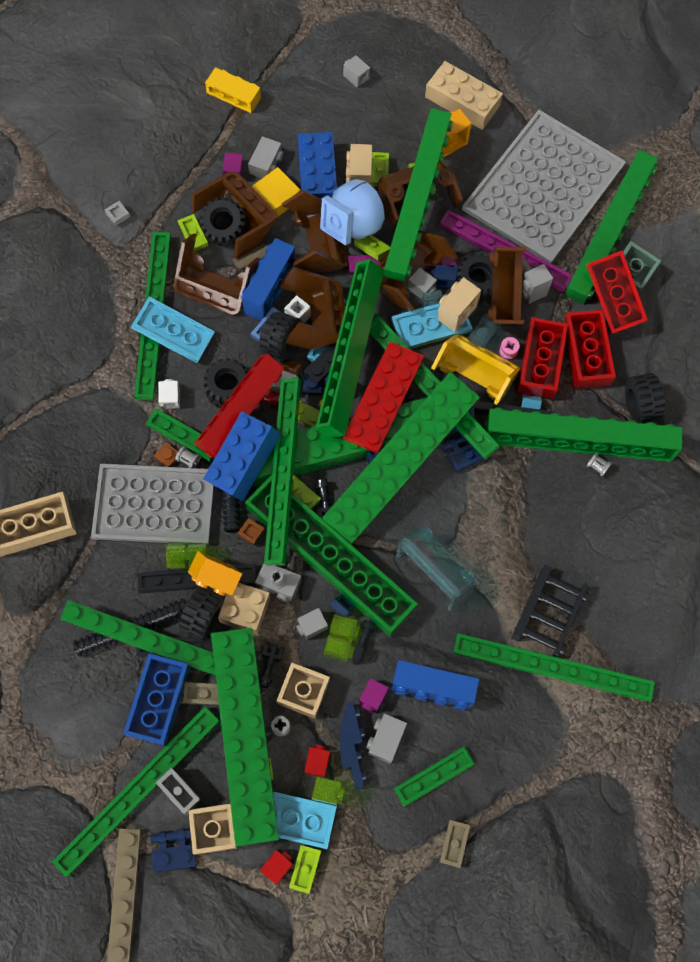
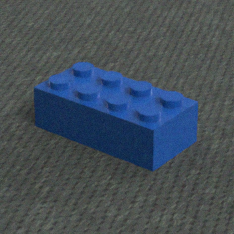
[298,132,337,199]
[241,238,296,321]
[203,412,281,501]
[123,653,190,747]
[391,660,479,711]

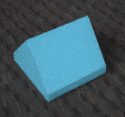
[521,394,542,410]

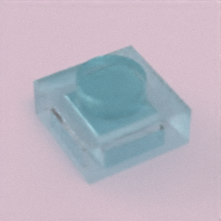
[421,290,443,307]

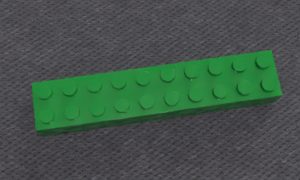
[322,372,480,544]
[254,397,428,486]
[485,408,682,462]
[245,475,418,637]
[211,628,279,847]

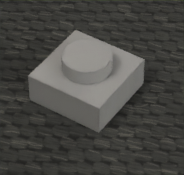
[105,201,130,226]

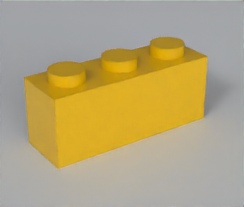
[205,67,261,113]

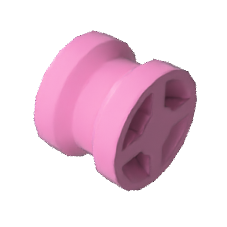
[499,337,520,360]

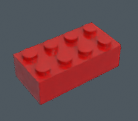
[586,250,648,334]
[562,310,616,389]
[517,317,568,400]

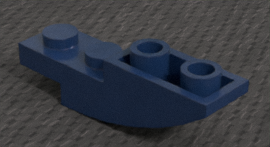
[340,702,367,789]

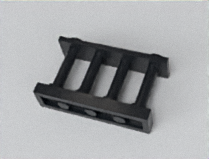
[511,564,589,657]

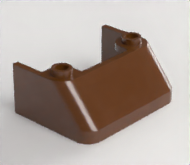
[377,163,463,229]
[191,172,276,259]
[282,190,348,274]
[379,230,458,311]
[173,233,260,314]
[488,247,527,324]
[280,267,345,350]

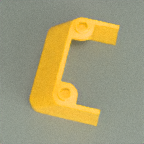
[431,334,520,405]

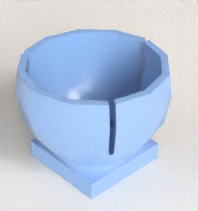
[320,179,385,245]

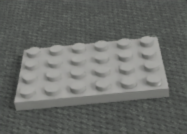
[91,464,214,545]

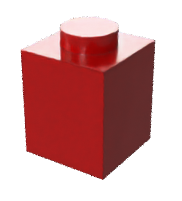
[304,745,330,778]
[260,850,293,885]

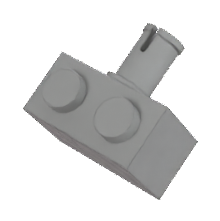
[522,260,553,304]
[255,564,302,602]

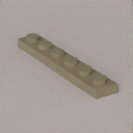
[107,829,141,962]

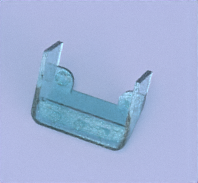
[396,527,476,611]

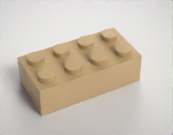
[425,61,503,130]
[0,492,77,557]

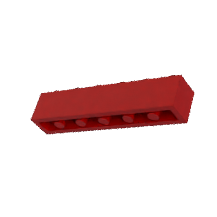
[194,354,284,458]

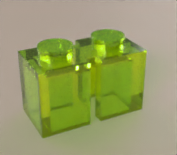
[166,543,207,568]
[324,614,360,663]
[312,777,345,806]

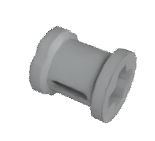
[175,446,201,468]
[587,452,612,476]
[271,716,290,737]

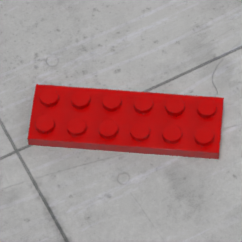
[343,342,424,454]

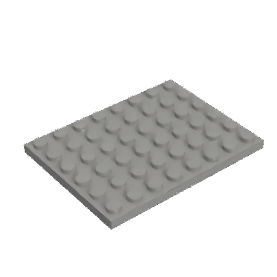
[462,110,626,264]

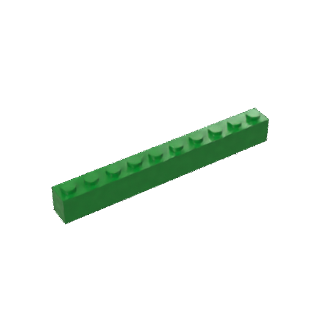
[383,108,453,282]
[564,150,658,305]
[316,259,384,438]

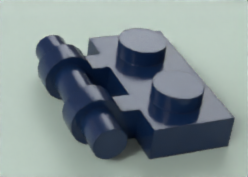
[442,436,490,472]
[150,828,197,872]

